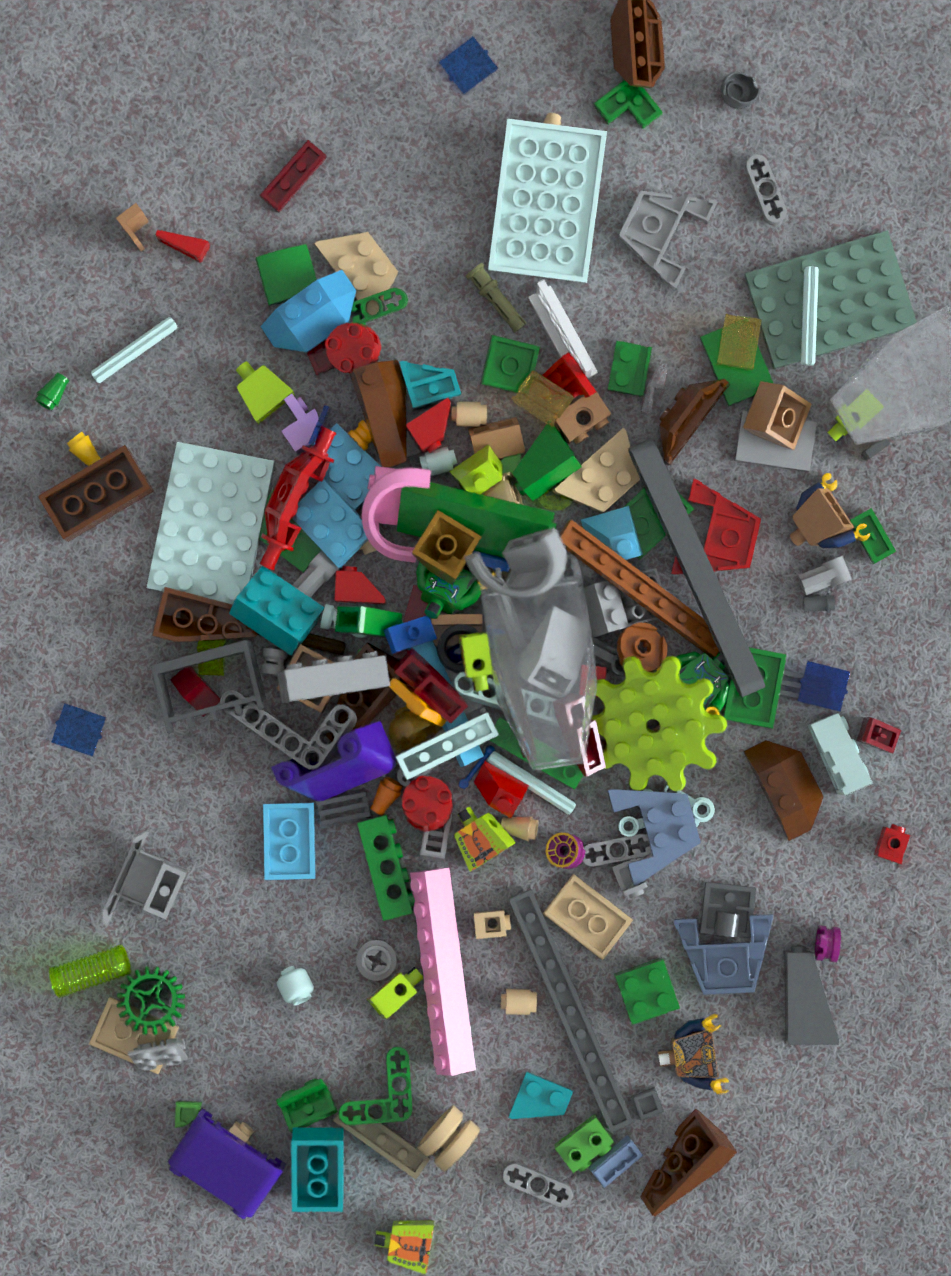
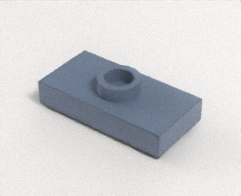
[588,1135,643,1188]

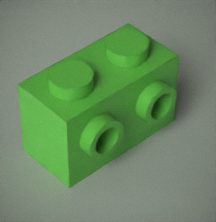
[554,1114,614,1173]

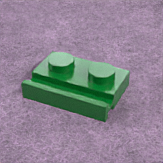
[607,341,652,397]

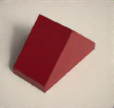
[170,666,221,717]
[856,717,901,754]

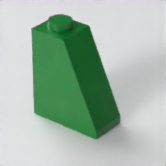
[513,421,582,501]
[335,606,403,638]

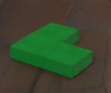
[593,80,663,129]

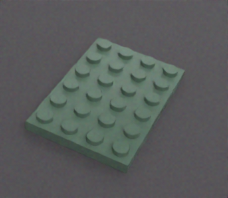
[744,230,918,369]

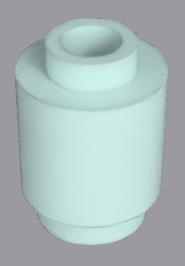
[419,446,457,476]

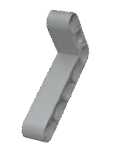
[220,690,357,771]

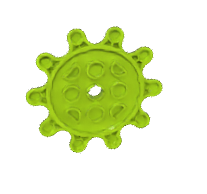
[589,656,727,791]

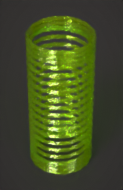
[49,944,131,998]

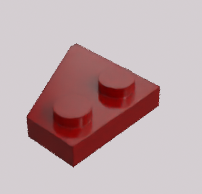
[540,352,596,398]

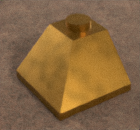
[411,511,481,585]

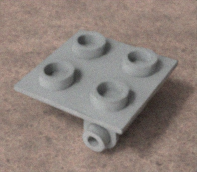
[128,1037,188,1071]

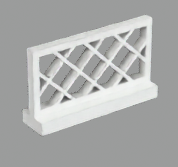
[528,280,598,378]

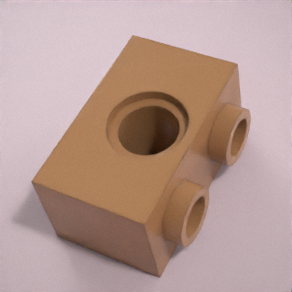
[552,392,611,445]

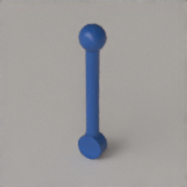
[459,746,495,789]

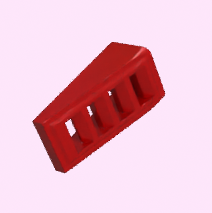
[155,230,210,263]

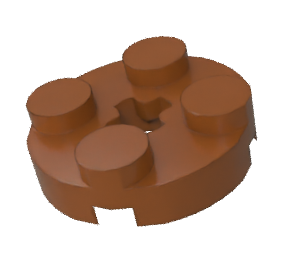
[617,622,667,672]

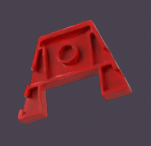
[671,479,761,575]

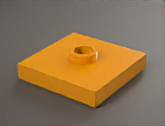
[389,678,447,727]

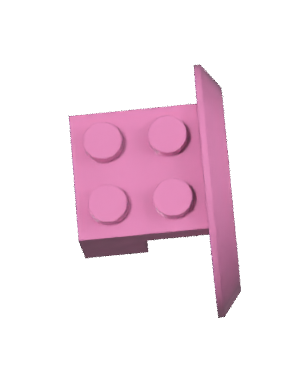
[362,466,431,563]

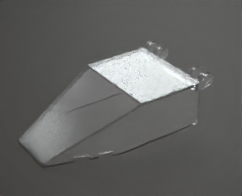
[830,304,951,445]
[480,557,597,770]

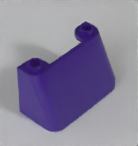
[271,721,396,802]
[168,1108,286,1219]

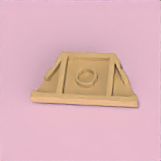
[315,232,398,315]
[552,428,640,514]

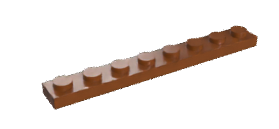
[559,520,719,658]

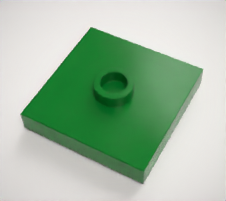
[480,335,540,396]

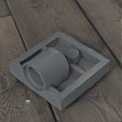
[700,882,756,938]

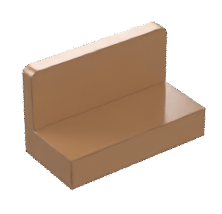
[116,203,149,252]
[468,417,525,459]
[432,614,482,646]

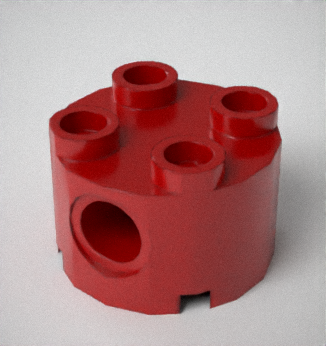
[325,323,381,373]
[402,775,453,832]

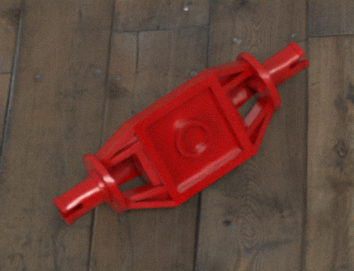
[259,426,336,570]

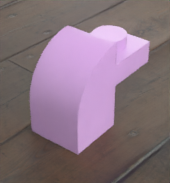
[282,394,320,454]

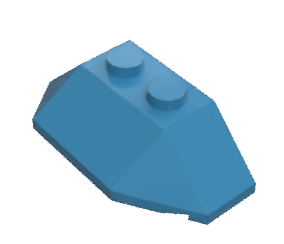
[260,270,356,353]

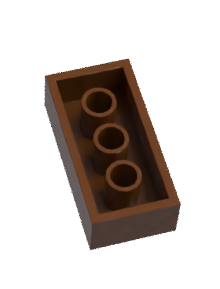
[38,445,154,542]

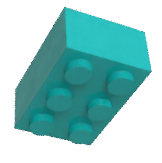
[229,566,325,656]
[291,1127,344,1212]

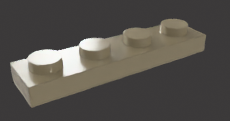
[333,1098,431,1180]

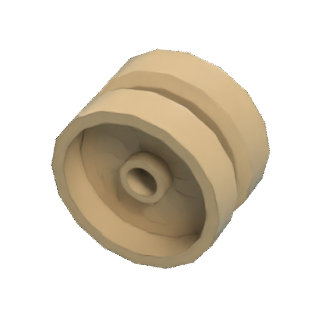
[417,1105,480,1172]

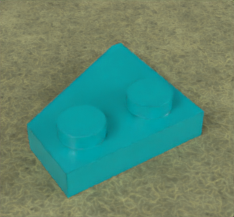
[399,361,461,409]
[508,1071,573,1119]

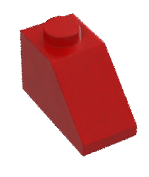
[406,398,451,453]
[335,566,386,605]
[474,761,529,818]

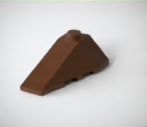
[350,360,406,468]
[152,587,257,642]
[325,643,407,742]
[640,1109,737,1216]

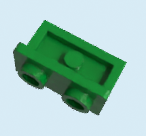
[276,1079,338,1133]

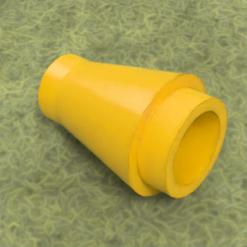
[67,432,101,466]

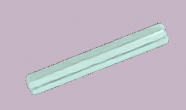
[801,266,818,366]
[91,317,177,383]
[488,751,576,814]

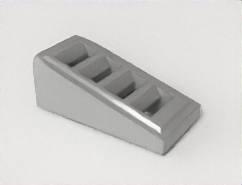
[420,811,453,862]

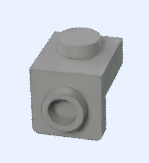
[612,858,648,899]

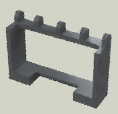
[151,640,266,734]

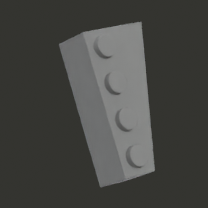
[277,652,390,703]

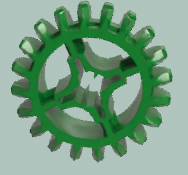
[116,967,185,1036]

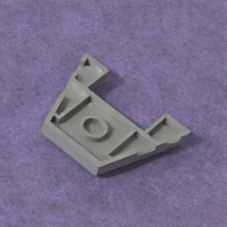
[618,191,718,290]

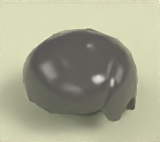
[720,72,760,109]

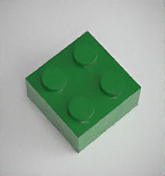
[614,957,680,1025]

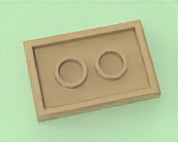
[543,874,633,960]
[89,997,179,1074]

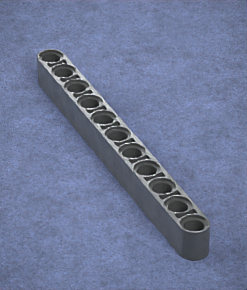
[628,438,765,697]

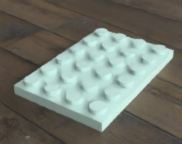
[488,119,607,283]
[146,442,275,605]

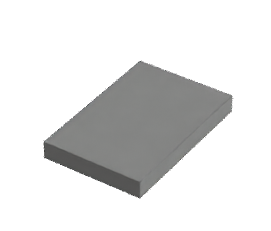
[735,411,817,472]

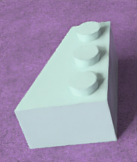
[807,713,873,795]

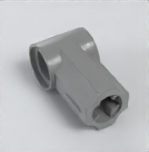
[292,551,340,598]
[797,556,852,595]

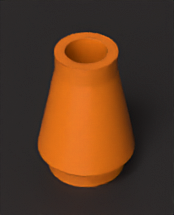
[370,776,403,816]

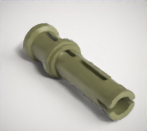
[465,263,527,333]

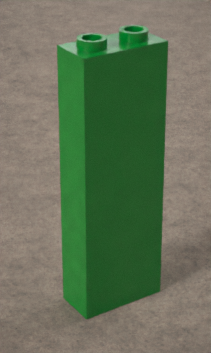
[397,482,557,558]

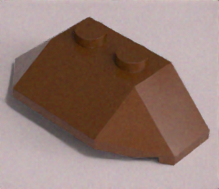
[610,0,665,88]
[659,379,730,465]
[743,740,824,841]

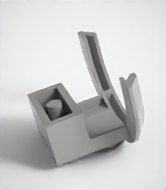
[464,527,567,598]
[102,829,187,926]

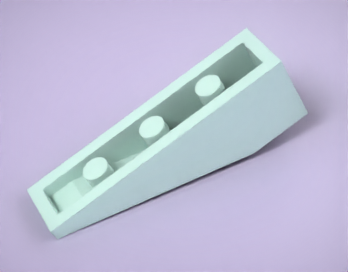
[395,712,498,779]

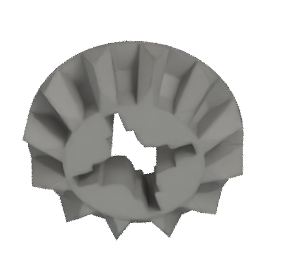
[356,940,397,981]

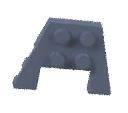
[607,789,701,886]
[674,914,773,995]

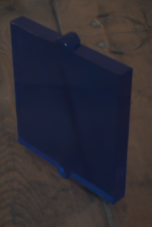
[439,36,498,95]
[308,405,332,445]
[797,661,850,712]
[51,703,107,756]

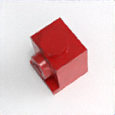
[874,824,910,864]

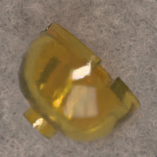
[388,707,440,754]

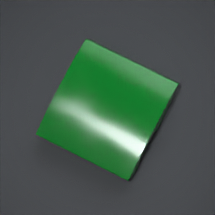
[255,244,317,306]

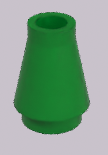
[35,372,69,411]

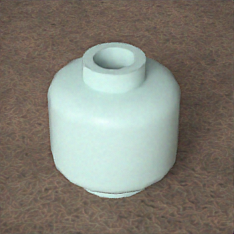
[277,966,314,1006]

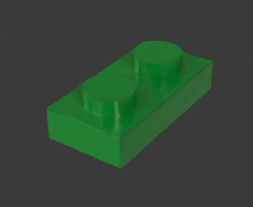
[850,508,896,564]

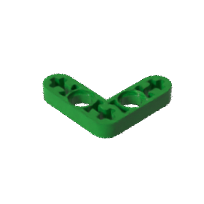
[349,288,408,325]
[338,1047,412,1125]

